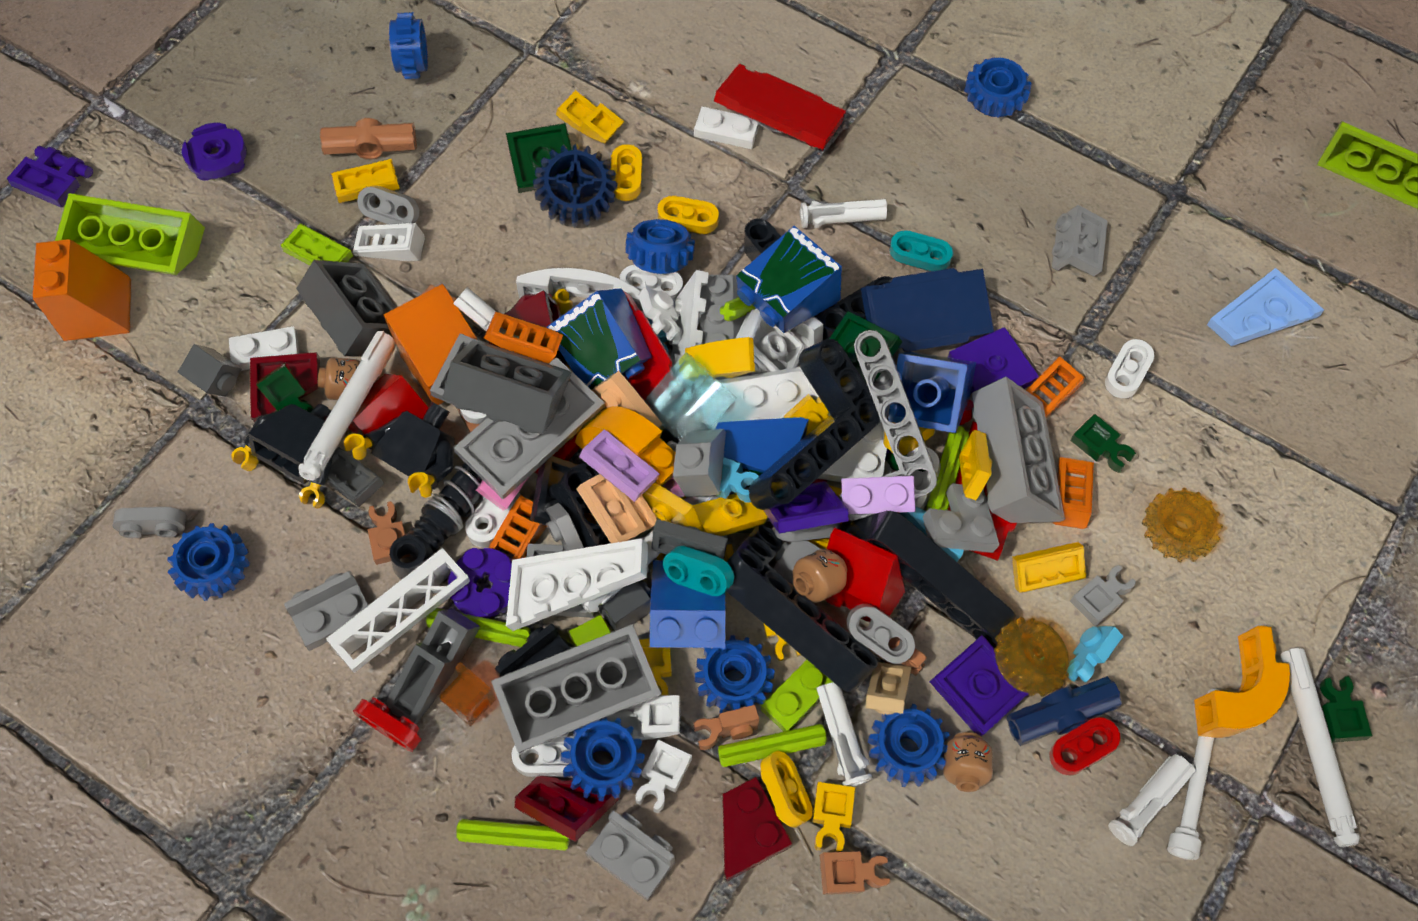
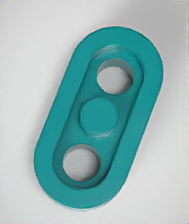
[889,230,953,271]
[663,546,734,596]

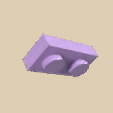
[579,429,660,502]
[841,476,916,514]

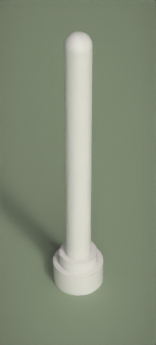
[1167,688,1220,860]

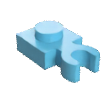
[717,458,759,502]
[1063,626,1123,682]

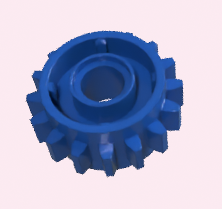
[389,12,428,79]
[964,57,1032,117]
[625,219,695,274]
[167,523,250,601]
[695,635,775,714]
[867,703,950,787]
[561,717,645,801]

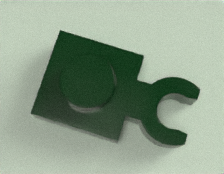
[256,363,314,413]
[1070,414,1136,473]
[1320,676,1372,743]

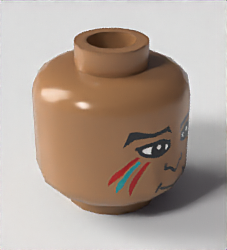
[318,357,360,400]
[793,549,847,602]
[943,732,993,792]

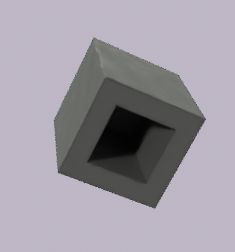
[178,344,242,397]
[598,580,651,631]

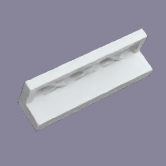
[326,548,470,673]

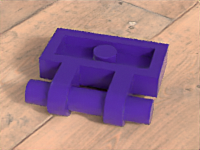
[7,146,93,208]

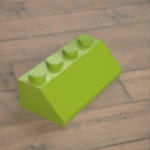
[1317,121,1418,209]
[55,193,205,275]

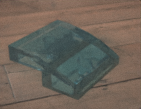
[645,352,737,441]

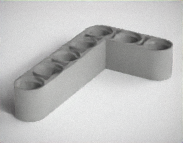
[839,330,938,520]

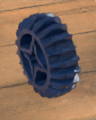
[533,143,617,228]

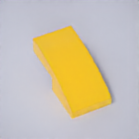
[556,90,624,143]
[685,337,755,383]

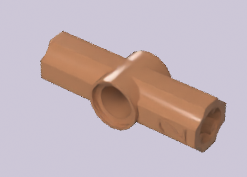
[320,118,417,159]

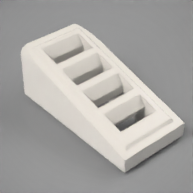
[352,223,425,261]

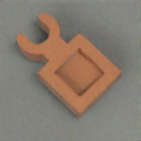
[367,501,410,565]
[820,851,890,895]

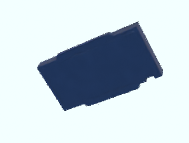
[861,268,994,352]

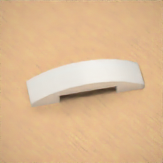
[516,268,643,312]
[562,695,681,740]

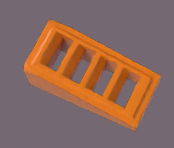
[484,312,563,364]
[1026,356,1085,418]
[1052,457,1094,529]
[488,495,547,561]

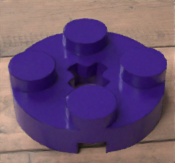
[182,123,247,181]
[448,548,512,619]

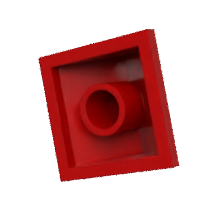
[348,373,428,437]

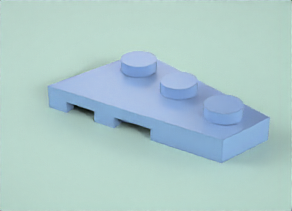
[1207,268,1324,346]

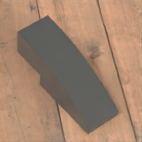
[385,608,481,724]

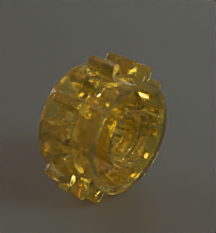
[1142,488,1223,563]
[994,617,1069,697]

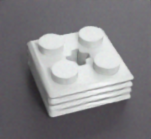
[735,309,805,374]

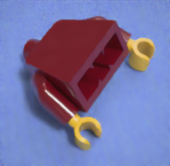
[489,289,573,371]

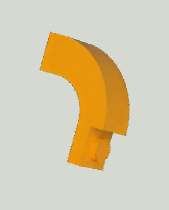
[575,406,676,486]
[1194,625,1290,738]

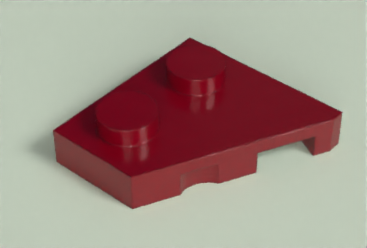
[250,352,320,422]
[515,775,620,842]
[722,777,792,882]

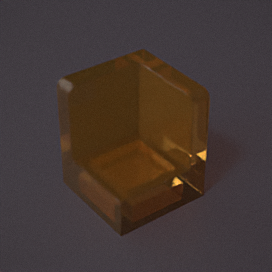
[439,662,496,727]

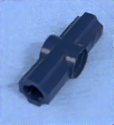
[1006,676,1122,746]

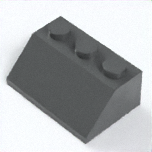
[296,260,396,357]
[442,339,572,434]

